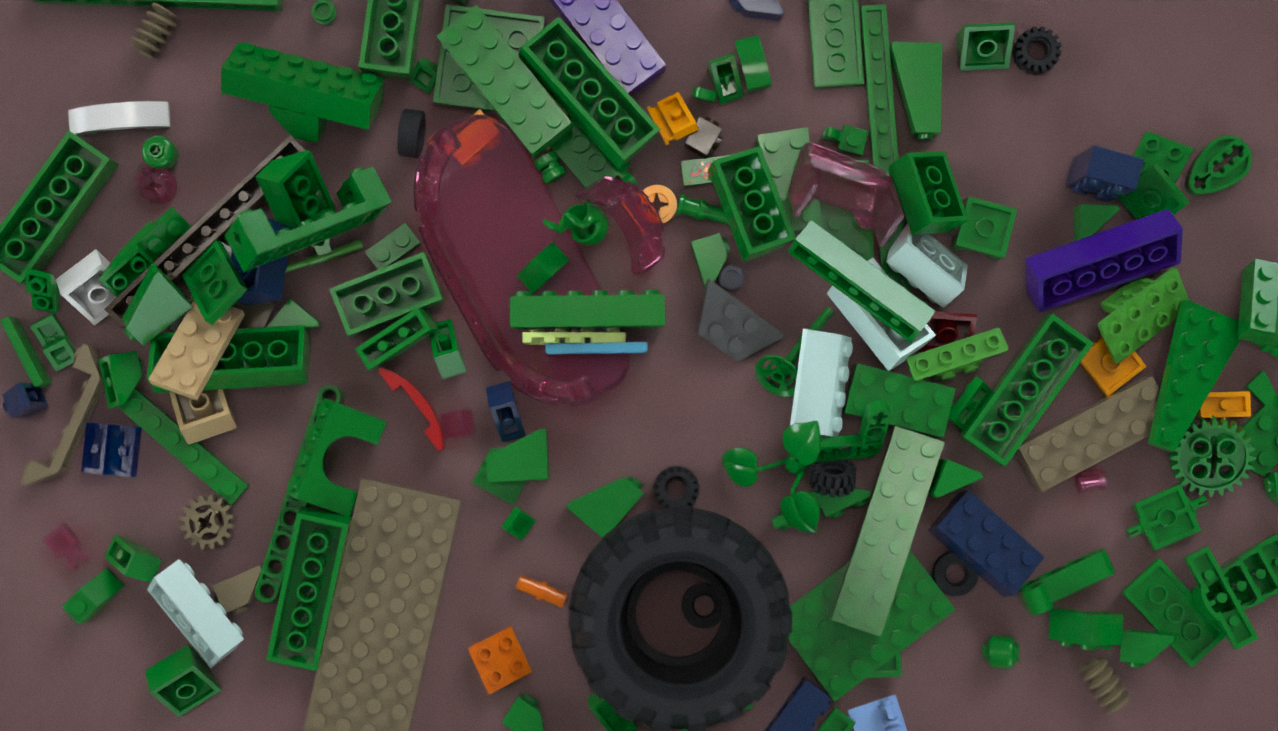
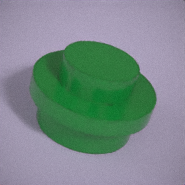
[311,0,337,25]

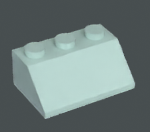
[886,223,968,308]

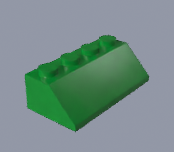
[708,146,796,262]

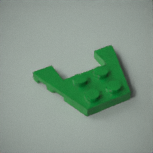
[1196,371,1278,476]

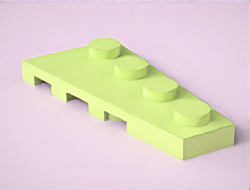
[522,328,626,345]

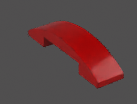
[378,368,446,451]

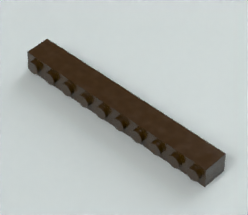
[104,135,306,328]

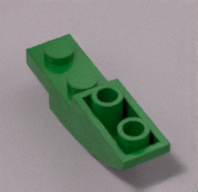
[99,207,191,297]
[769,488,872,531]

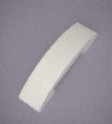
[68,101,171,135]

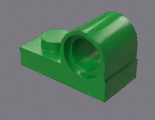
[587,693,638,731]

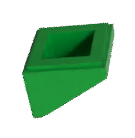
[408,57,438,95]

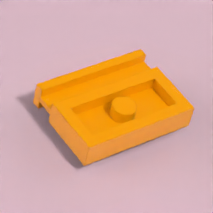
[646,92,699,145]

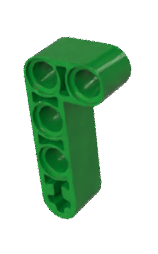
[1017,548,1116,615]

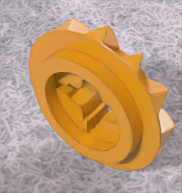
[637,185,677,225]

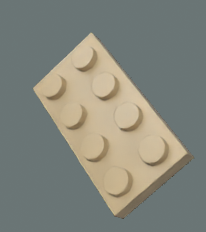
[148,300,245,400]

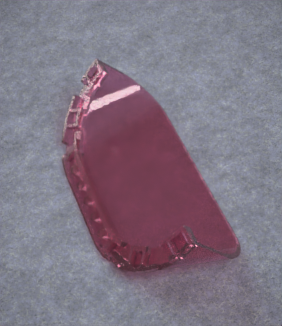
[413,115,630,407]

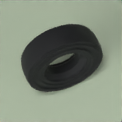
[932,551,979,597]
[681,582,722,628]

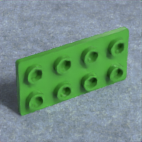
[1098,267,1190,363]

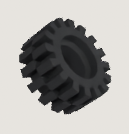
[1012,26,1062,75]
[810,459,857,497]
[654,466,700,508]

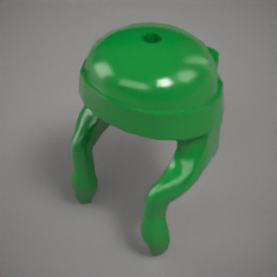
[543,198,609,246]

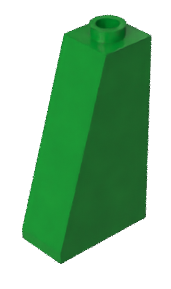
[889,42,942,141]

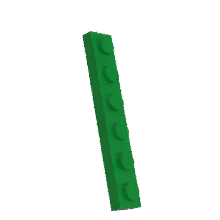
[118,388,250,505]

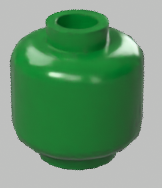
[142,136,179,171]
[982,635,1020,669]

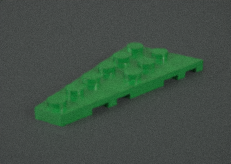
[1147,300,1241,452]

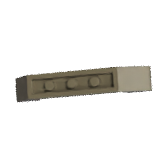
[20,344,104,485]

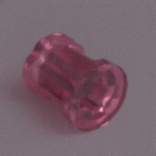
[1075,468,1107,494]

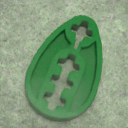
[1185,135,1252,196]

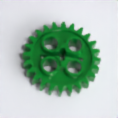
[1169,416,1256,497]

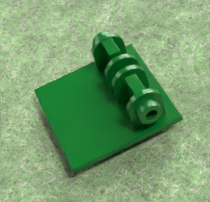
[1133,131,1194,184]

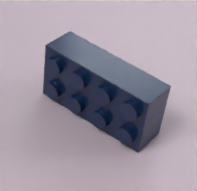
[928,489,1045,597]

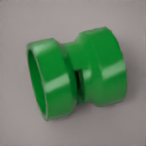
[533,151,567,185]

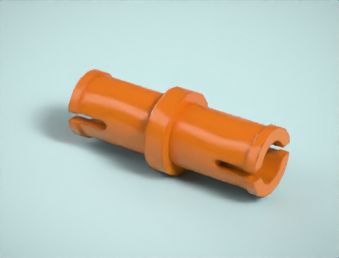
[515,574,568,608]

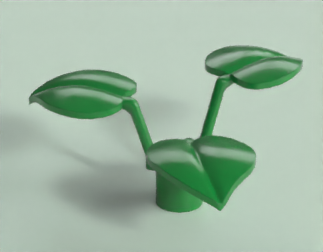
[722,420,821,533]

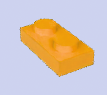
[1197,391,1251,418]

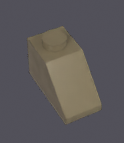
[213,564,263,615]

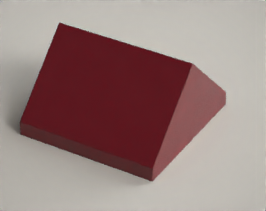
[918,312,978,352]

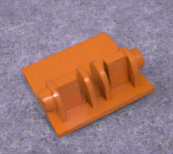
[467,626,532,695]

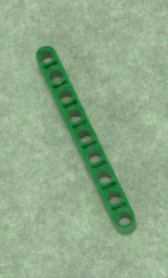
[255,385,345,603]

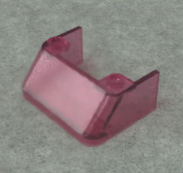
[788,143,904,247]

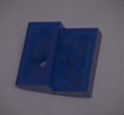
[81,422,142,477]

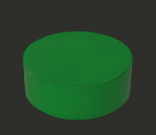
[691,87,717,103]

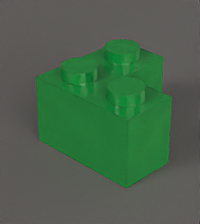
[1048,608,1123,650]

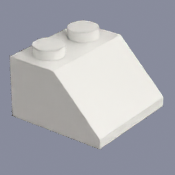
[56,249,116,326]

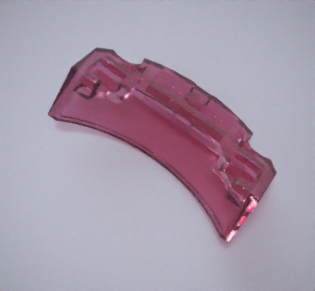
[575,176,665,275]

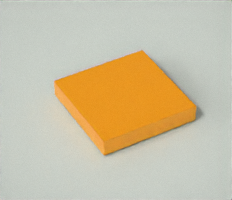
[1079,337,1147,397]

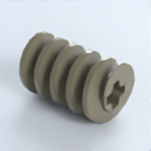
[129,3,180,61]
[1076,657,1130,714]

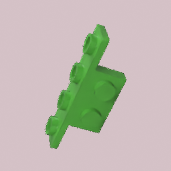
[906,328,1008,382]

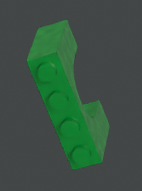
[286,398,387,516]

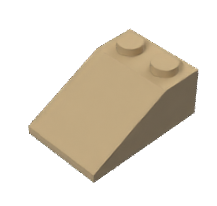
[169,389,237,445]

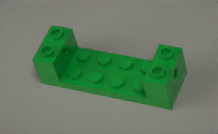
[224,166,392,272]

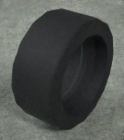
[397,108,426,159]

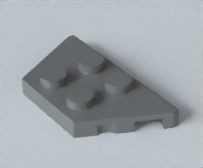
[696,278,785,362]

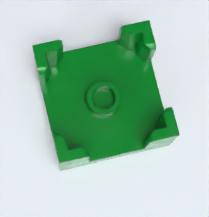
[950,196,1017,261]

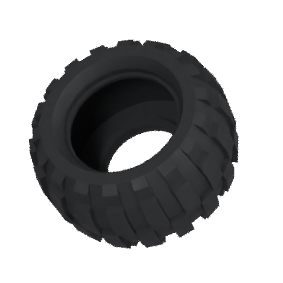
[568,506,792,731]

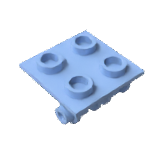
[847,694,907,731]

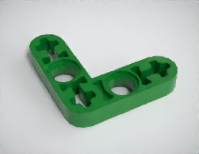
[815,400,891,462]

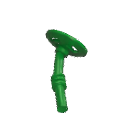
[755,306,835,397]

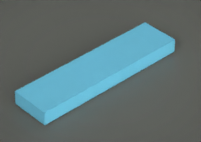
[545,342,647,355]

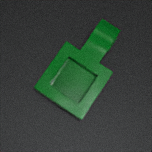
[822,125,869,157]

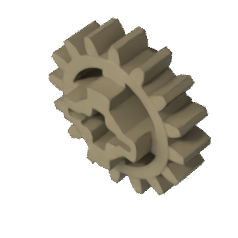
[179,495,237,550]

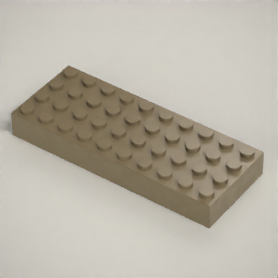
[304,478,464,731]

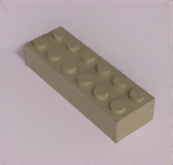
[1015,376,1160,492]

